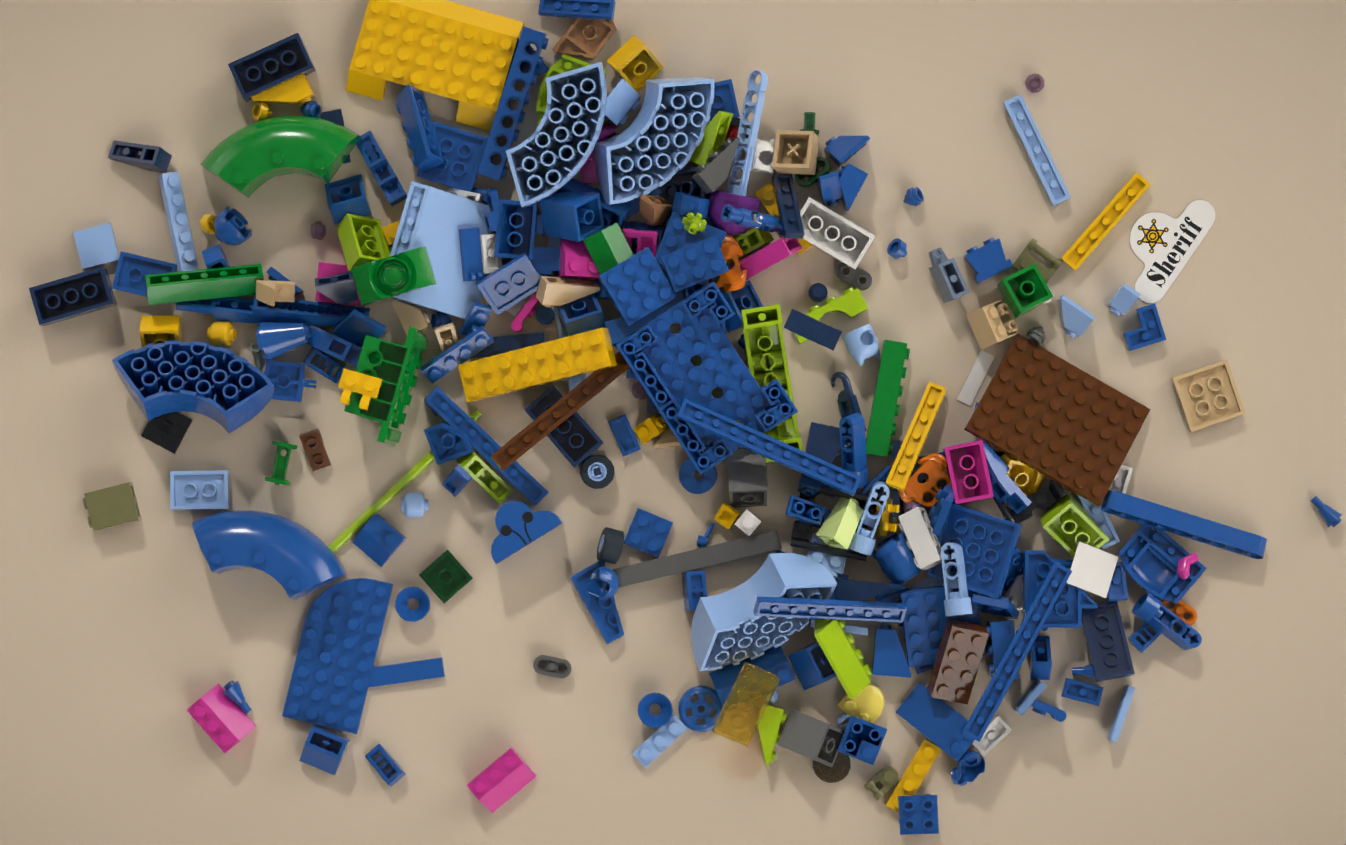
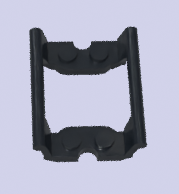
[993,449,1067,524]
[790,486,878,561]

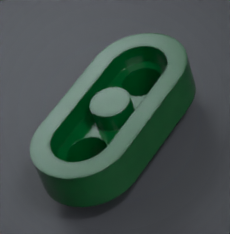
[795,157,831,188]

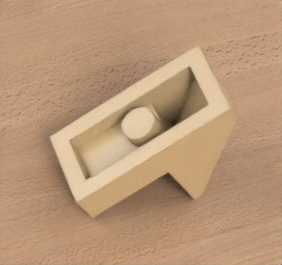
[256,280,295,306]
[434,323,459,352]

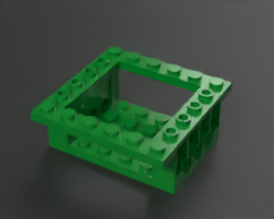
[344,327,428,446]

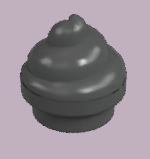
[1027,326,1046,346]

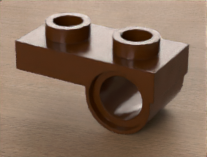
[299,428,331,471]

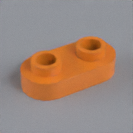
[1162,600,1197,626]

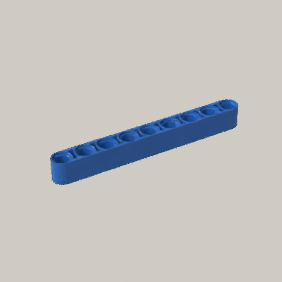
[1101,490,1267,559]

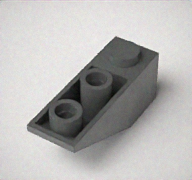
[692,137,740,194]

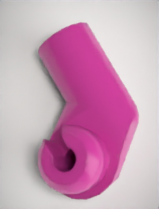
[1177,552,1199,579]

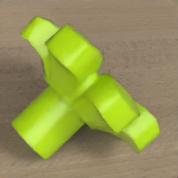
[682,213,707,234]

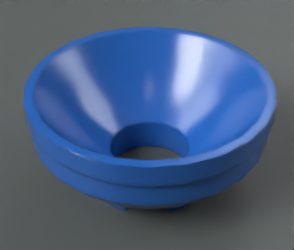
[395,587,430,622]
[638,693,673,728]

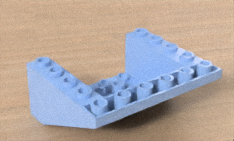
[390,181,496,319]

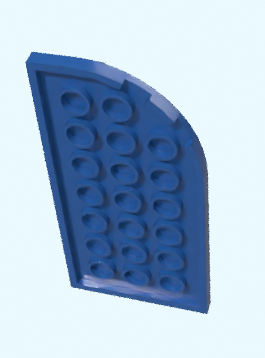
[282,578,393,734]

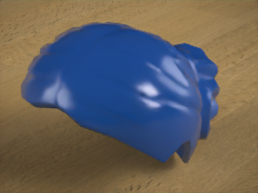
[951,751,985,786]

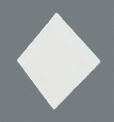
[1066,542,1118,598]

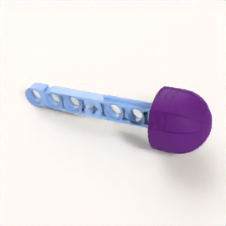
[709,70,768,234]

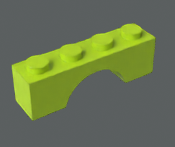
[793,287,868,344]

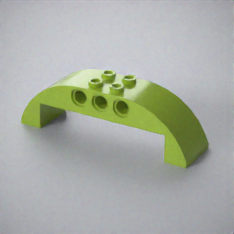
[741,304,803,463]

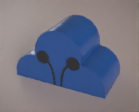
[491,501,563,564]

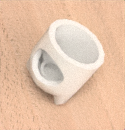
[744,137,775,174]

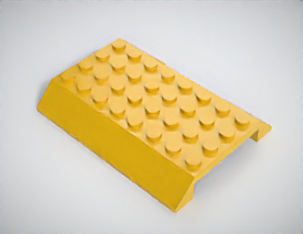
[346,0,524,132]

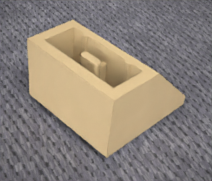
[966,299,1019,350]

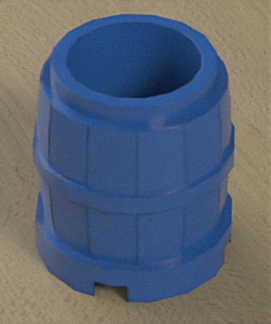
[871,531,922,584]

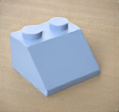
[604,79,641,127]

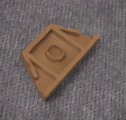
[552,18,617,60]

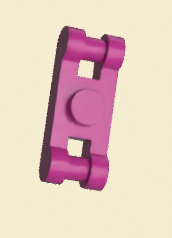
[511,291,540,332]

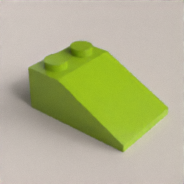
[1040,493,1110,557]

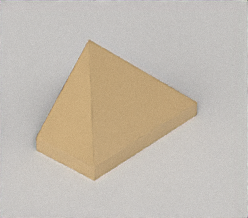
[655,427,681,448]

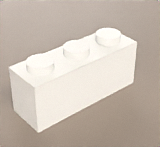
[898,507,942,570]

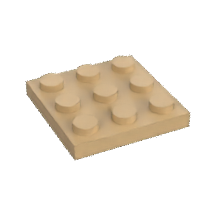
[1172,359,1246,432]

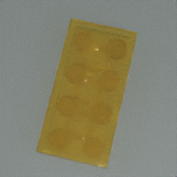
[712,662,781,747]

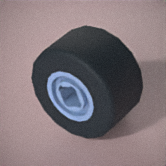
[580,455,615,489]
[597,527,624,564]

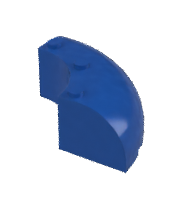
[112,340,274,434]
[192,510,347,600]

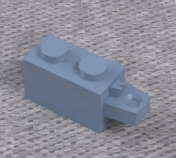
[929,247,969,303]

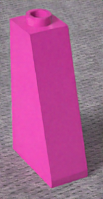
[728,237,803,280]

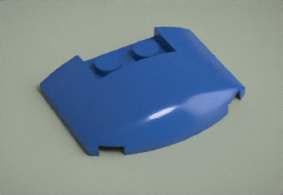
[1118,524,1207,603]

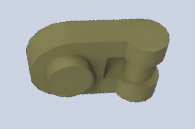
[864,767,898,800]

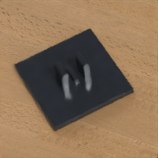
[141,412,193,454]

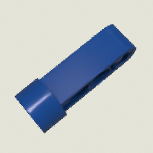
[839,413,869,488]
[1132,592,1202,650]

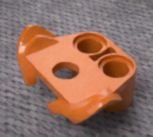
[707,235,747,292]
[898,453,951,507]

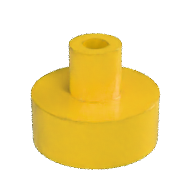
[252,101,272,121]
[199,214,216,234]

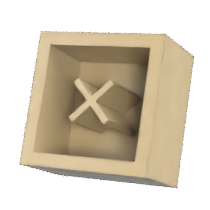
[772,130,819,175]

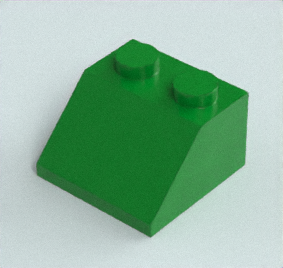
[997,263,1053,319]

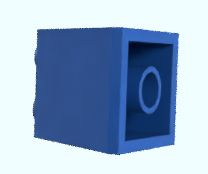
[540,192,604,242]

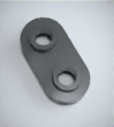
[836,262,872,291]
[533,655,571,678]

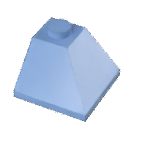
[1057,295,1095,339]

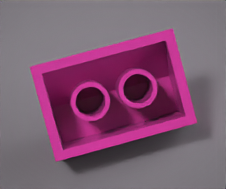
[559,238,600,279]
[944,440,994,504]
[187,683,257,753]
[467,747,536,813]

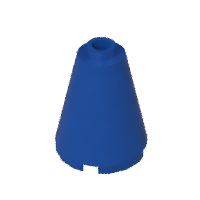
[256,322,312,360]

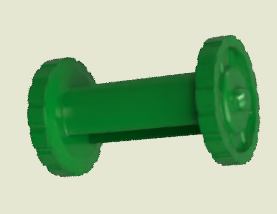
[265,441,298,486]

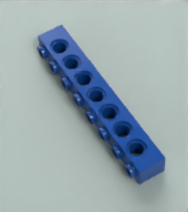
[477,27,549,181]

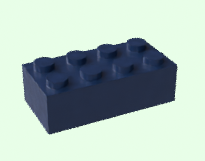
[228,33,316,102]
[29,267,117,326]
[524,385,604,468]

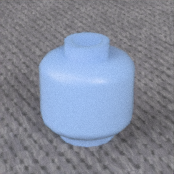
[401,493,429,517]

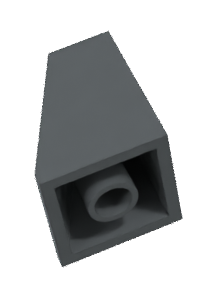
[727,448,768,507]
[777,709,845,767]

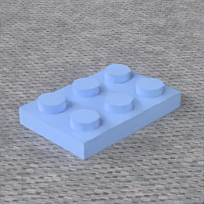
[170,470,229,510]

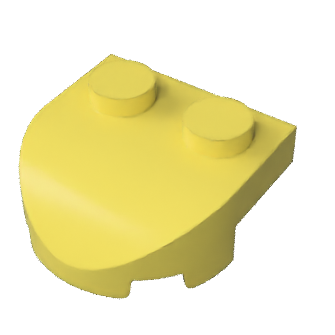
[837,683,885,723]

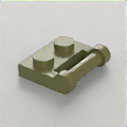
[1012,239,1063,284]

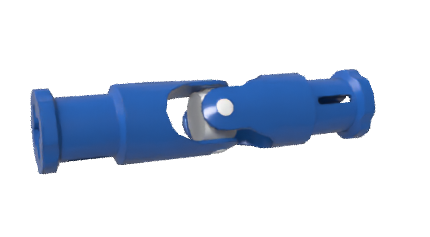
[721,205,784,236]

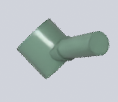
[250,343,262,369]

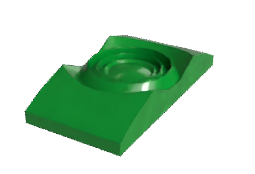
[351,247,437,306]

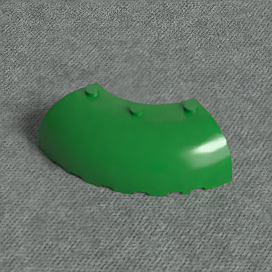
[200,115,361,198]

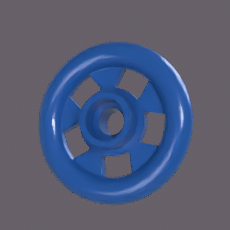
[678,686,724,732]

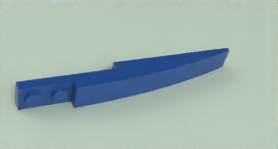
[176,295,370,326]

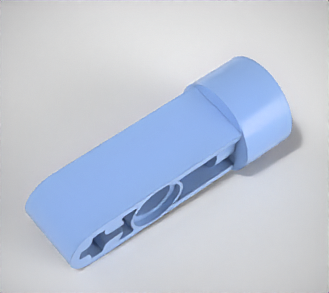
[848,481,889,556]
[941,543,972,617]

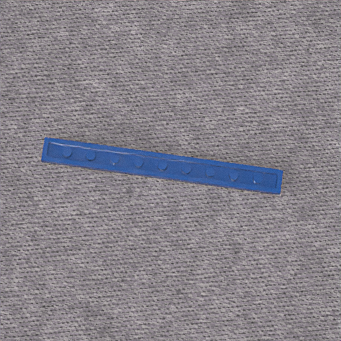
[676,399,862,496]
[962,562,1072,742]

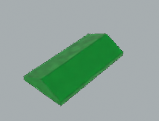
[583,223,633,275]

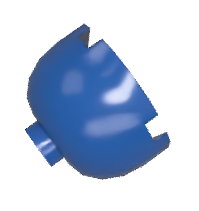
[214,206,252,246]

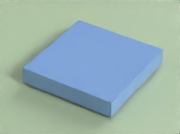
[73,223,120,270]

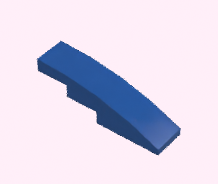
[356,131,407,207]

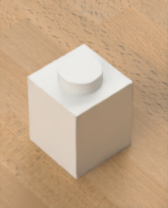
[734,509,761,536]

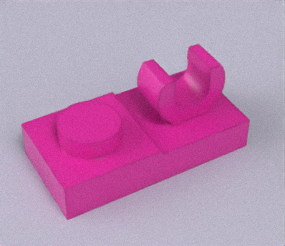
[580,148,598,184]

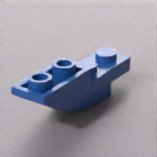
[306,325,362,367]
[983,440,1032,514]
[785,495,832,529]

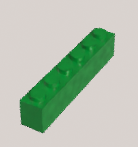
[145,264,264,305]
[866,340,910,457]

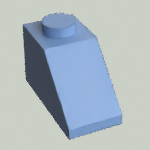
[1107,284,1141,316]

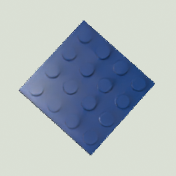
[926,503,1022,599]
[899,585,984,667]

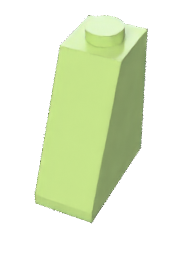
[816,497,864,549]

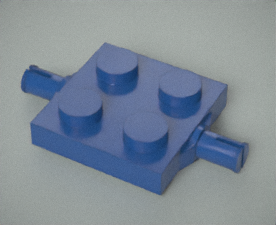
[264,360,317,402]

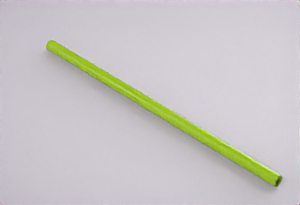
[328,409,482,553]

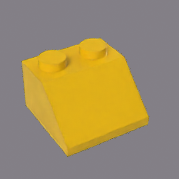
[607,35,664,93]
[139,315,182,348]

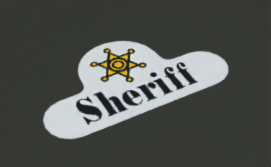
[1130,200,1215,303]

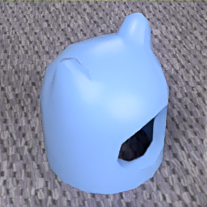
[842,323,880,366]

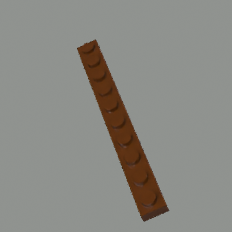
[490,351,630,471]

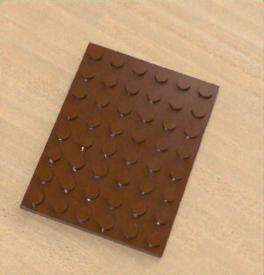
[964,333,1151,507]

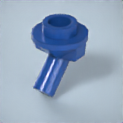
[472,187,497,205]

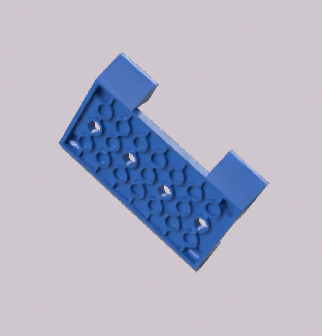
[616,282,798,475]

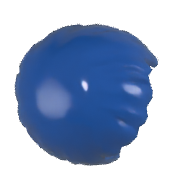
[586,566,619,599]

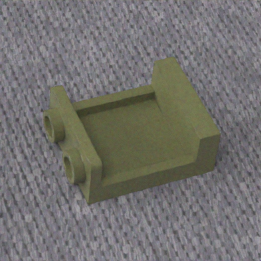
[83,482,142,531]

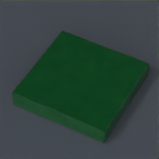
[419,550,473,604]

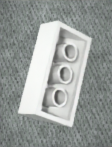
[800,197,876,269]

